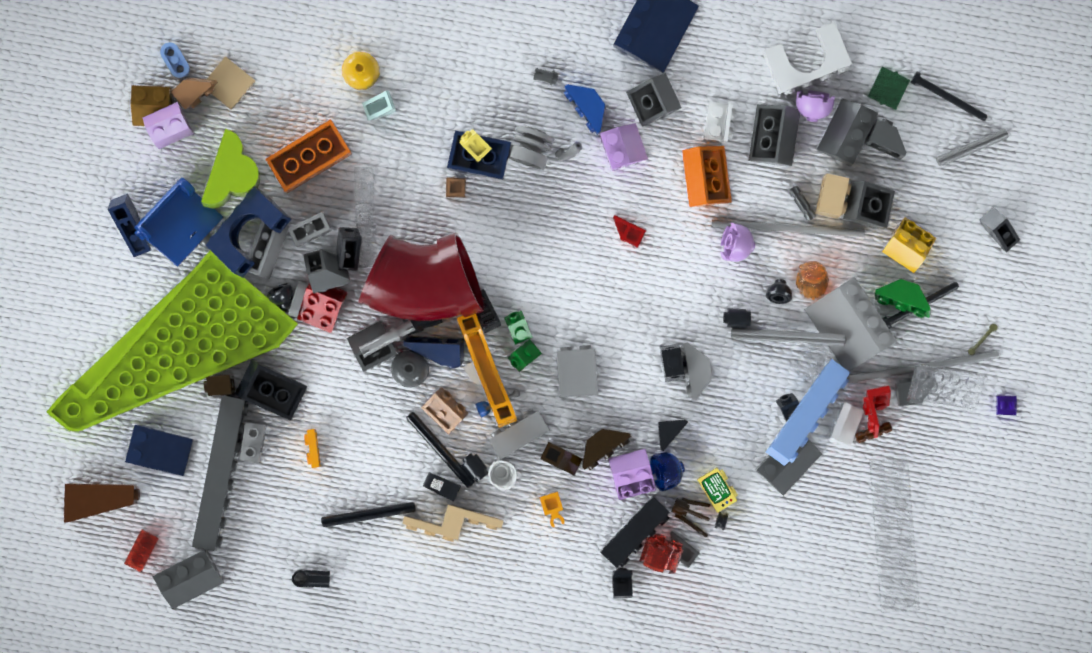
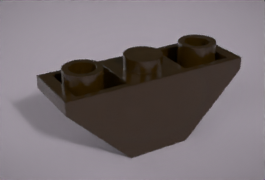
[582,429,631,470]

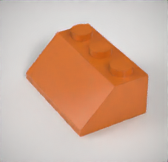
[682,146,732,207]

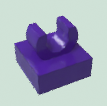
[996,396,1017,415]

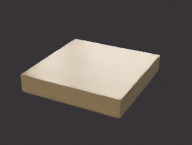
[207,56,255,110]

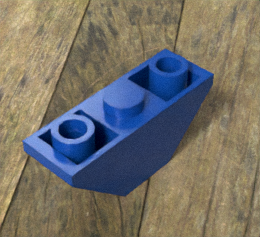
[563,84,605,135]

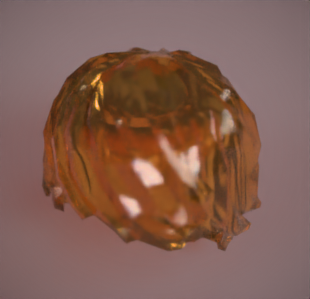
[796,261,829,300]

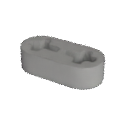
[288,281,308,318]

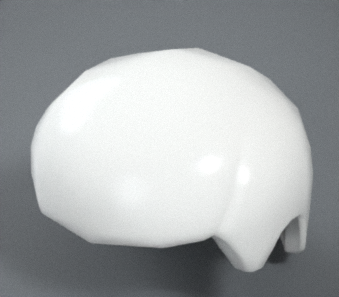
[488,459,518,490]

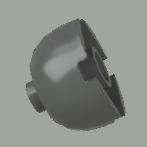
[391,350,429,388]

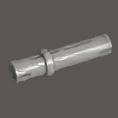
[359,320,415,358]

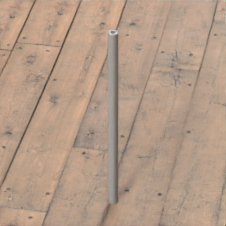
[712,220,865,237]
[847,351,1000,383]

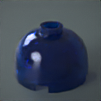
[650,452,685,492]

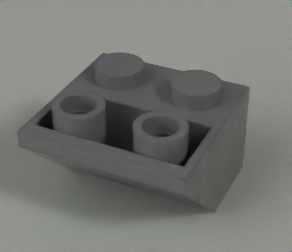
[303,249,351,293]
[347,321,398,372]

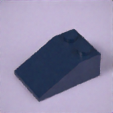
[447,130,511,180]
[125,425,194,476]

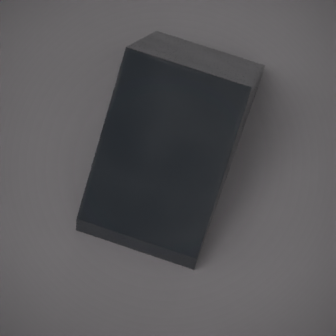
[658,420,688,452]

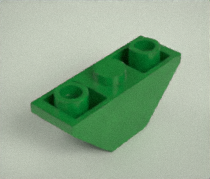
[875,279,931,318]

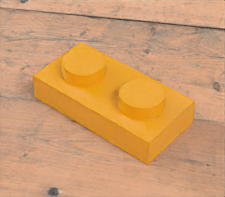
[304,429,321,468]

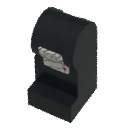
[422,472,461,502]

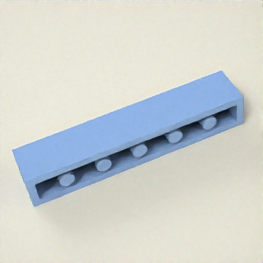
[766,359,851,466]

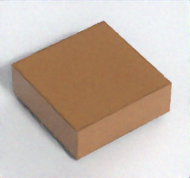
[446,178,466,198]

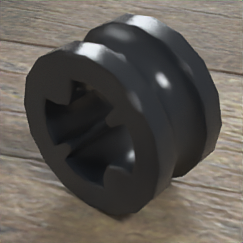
[715,512,728,531]

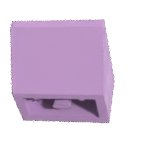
[608,449,656,500]

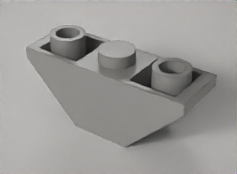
[680,343,713,400]

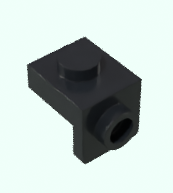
[612,568,633,599]

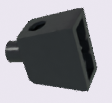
[336,227,362,271]
[659,344,685,382]

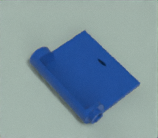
[134,177,224,267]

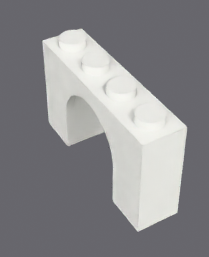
[763,22,852,96]

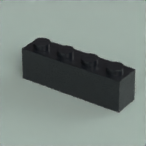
[600,496,670,568]

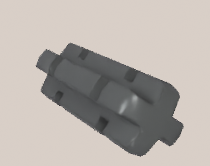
[789,186,816,221]

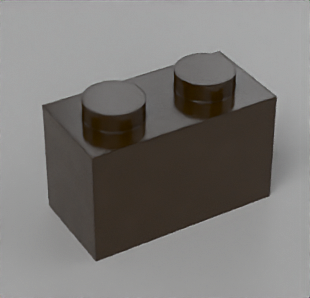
[204,374,236,397]

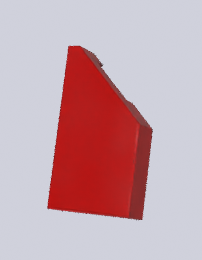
[613,215,646,248]

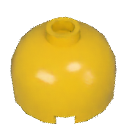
[342,52,380,90]

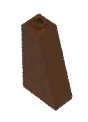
[64,483,140,523]

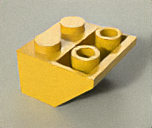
[882,217,936,273]

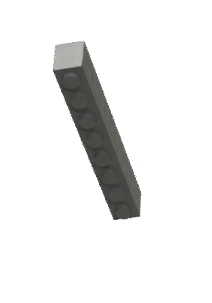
[192,395,249,551]

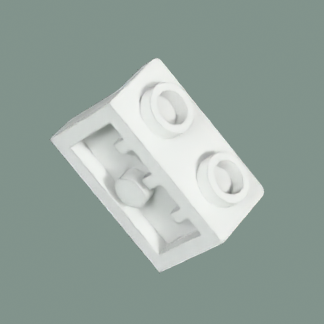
[704,101,735,143]

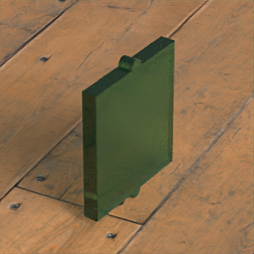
[867,67,910,110]

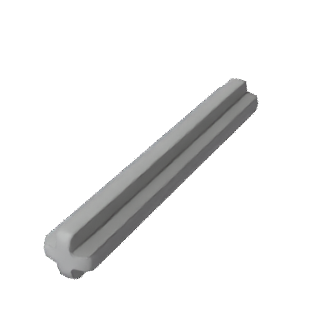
[936,129,1009,166]

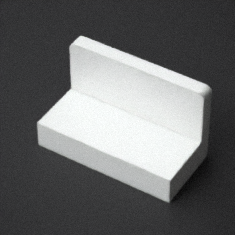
[829,402,864,446]

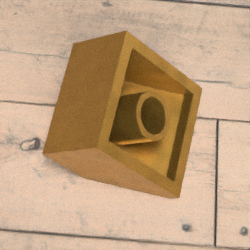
[131,85,173,126]

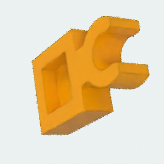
[539,491,564,527]

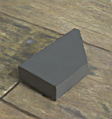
[670,531,700,568]

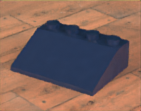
[613,0,699,74]

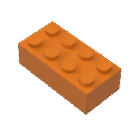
[265,119,352,193]

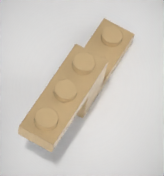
[402,504,504,542]

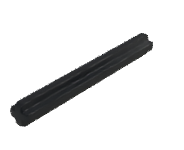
[406,412,475,488]
[321,502,416,527]

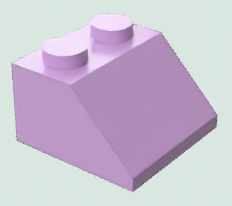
[143,102,194,149]
[600,123,648,171]

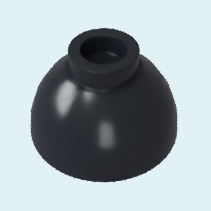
[766,279,792,304]
[267,283,293,308]

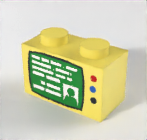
[697,467,738,513]

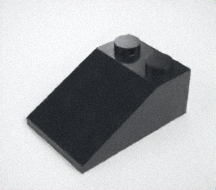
[235,359,308,421]

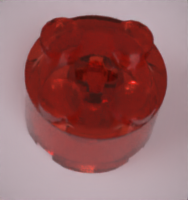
[639,533,683,574]

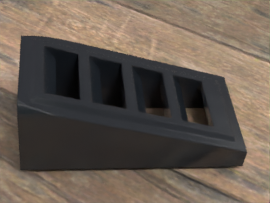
[476,289,501,333]

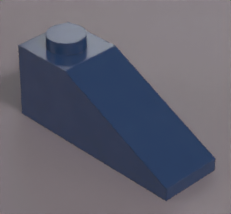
[107,193,151,257]
[403,336,464,368]

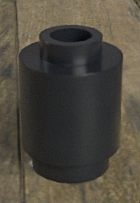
[723,308,751,328]
[461,453,488,482]

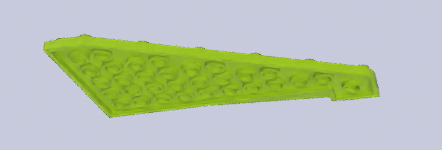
[46,250,298,431]

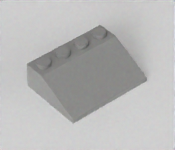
[804,277,897,372]

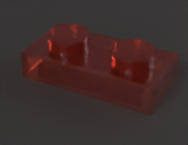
[124,529,159,572]

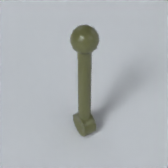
[968,324,998,355]

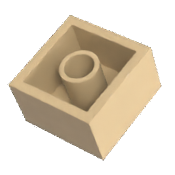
[815,173,851,219]

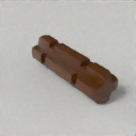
[855,422,892,443]

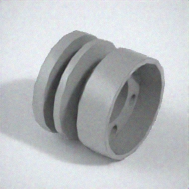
[508,126,555,170]

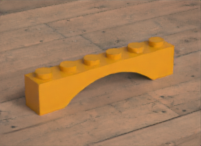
[457,314,517,428]

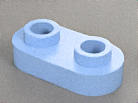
[160,42,190,79]

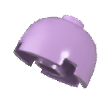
[796,90,835,122]
[720,223,755,262]

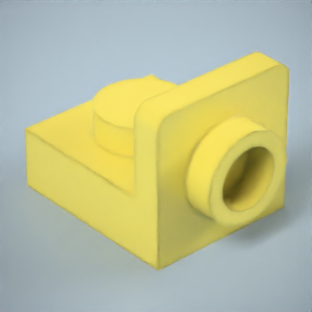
[459,129,492,162]

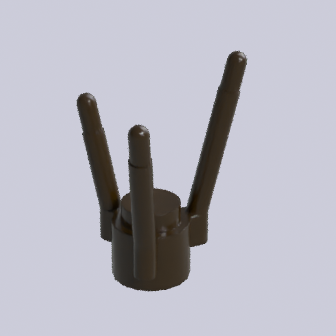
[671,497,711,537]

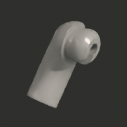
[555,142,582,162]

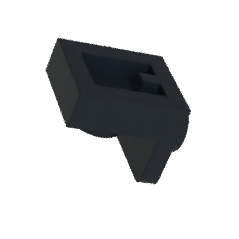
[776,393,799,422]

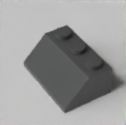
[817,98,878,167]
[748,104,800,166]
[755,440,822,496]
[152,550,224,609]

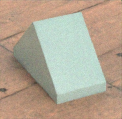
[362,90,396,121]

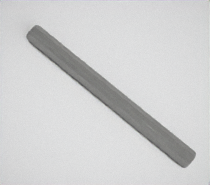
[731,328,846,346]

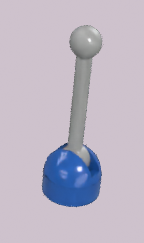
[475,390,520,418]

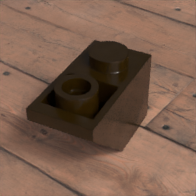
[540,442,583,476]

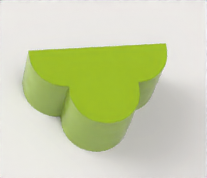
[201,129,260,209]

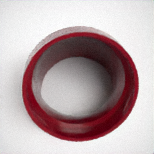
[359,233,485,321]

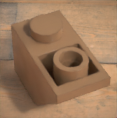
[170,78,218,110]

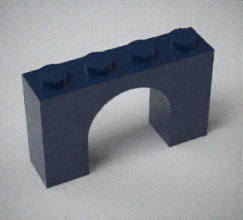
[205,187,292,278]

